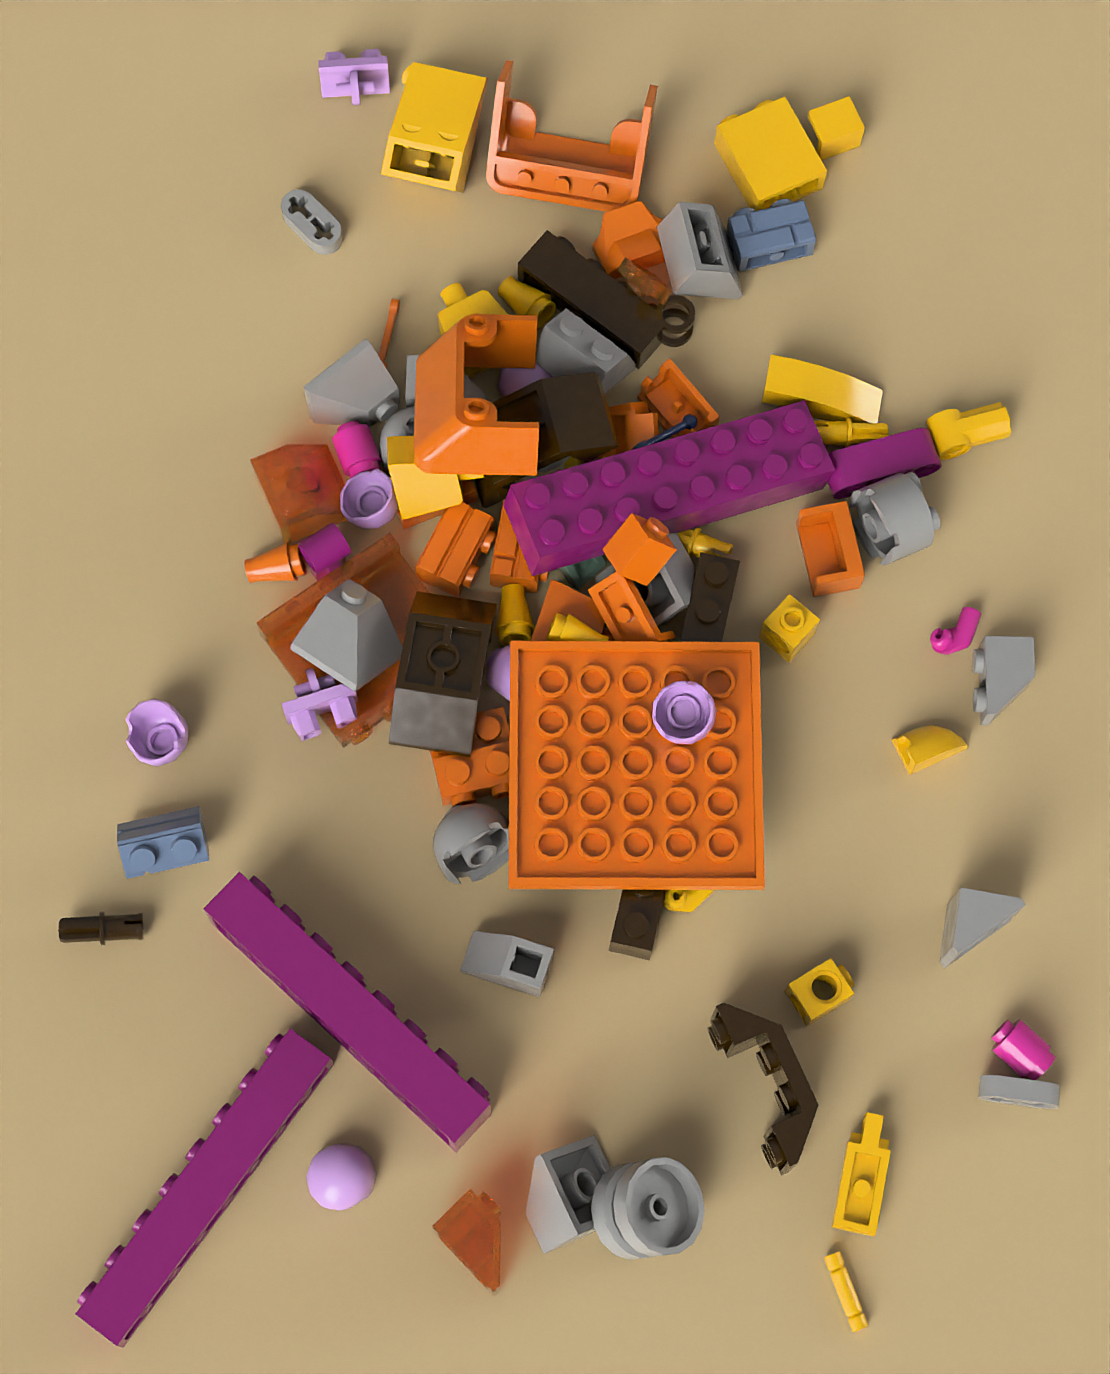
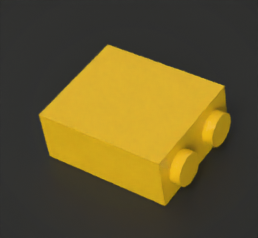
[714,96,827,211]

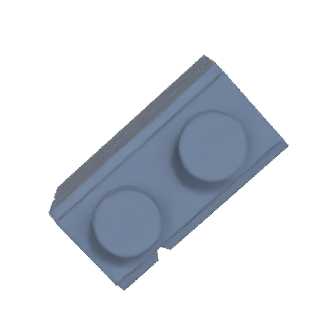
[726,199,816,272]
[117,806,209,879]

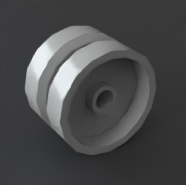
[591,1157,705,1260]

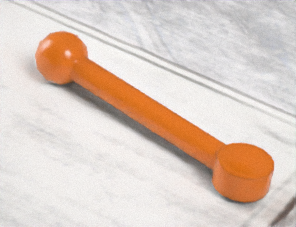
[378,298,400,369]

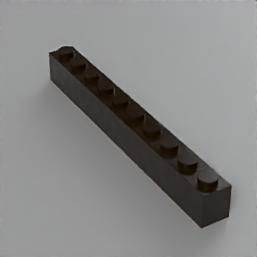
[609,552,740,960]

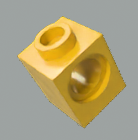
[759,594,820,663]
[784,958,854,1027]

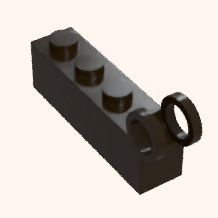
[518,230,695,369]

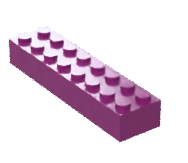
[503,400,835,576]
[203,872,491,1153]

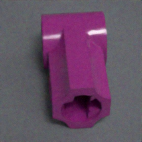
[298,522,352,585]

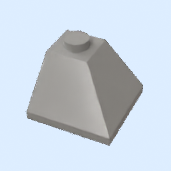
[304,338,400,427]
[595,533,695,628]
[290,579,403,692]
[525,1135,610,1254]

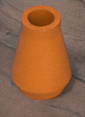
[244,542,307,583]

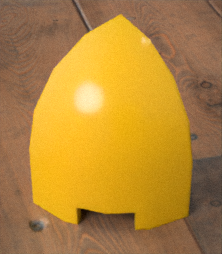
[891,725,967,775]

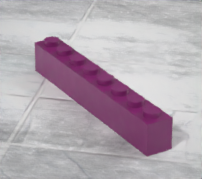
[75,1029,334,1348]

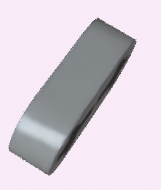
[281,189,343,255]
[978,1075,1060,1109]

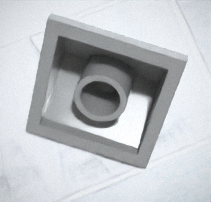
[939,888,1026,969]

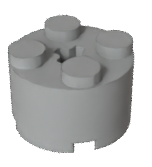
[850,472,940,565]

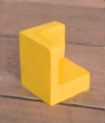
[808,96,865,160]

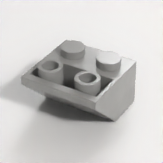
[657,202,743,299]

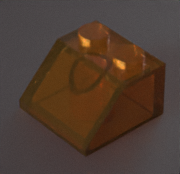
[250,444,347,543]
[432,1189,501,1297]

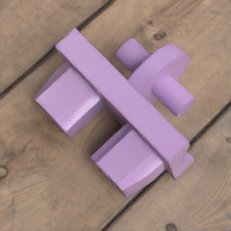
[318,49,390,105]
[281,668,358,741]

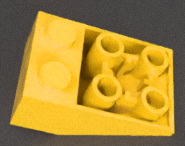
[381,62,488,193]

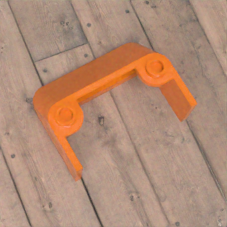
[486,60,658,212]
[414,313,539,476]

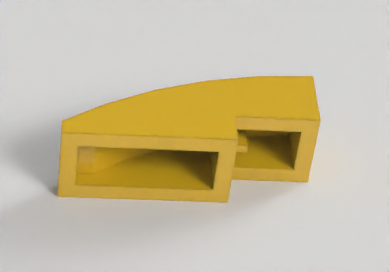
[762,354,883,423]

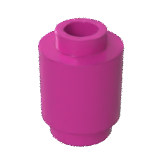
[332,421,382,478]
[991,1019,1056,1080]

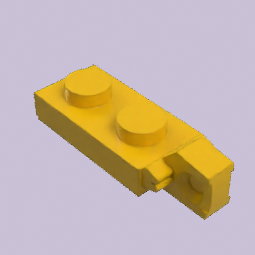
[831,1112,891,1237]

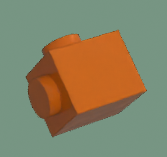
[602,513,677,586]

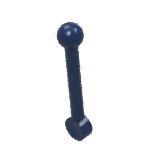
[632,414,698,450]

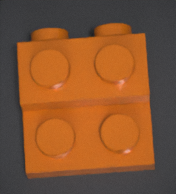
[430,706,510,807]

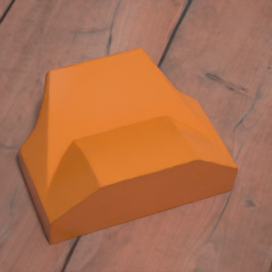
[592,201,665,279]

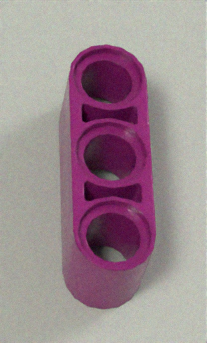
[828,428,942,499]

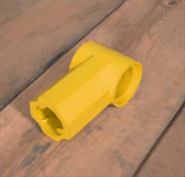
[926,402,1011,460]

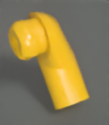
[663,890,715,913]

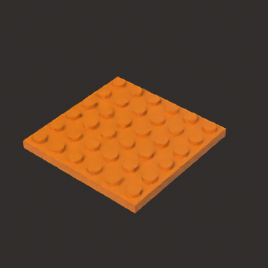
[508,641,765,890]

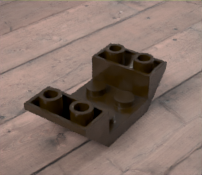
[475,372,619,508]
[389,591,497,757]
[707,1003,819,1176]

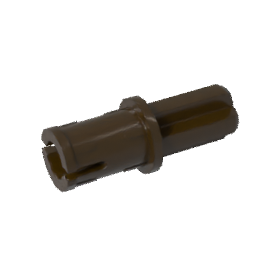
[58,912,144,945]

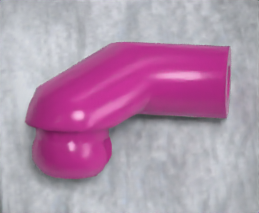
[930,607,981,655]

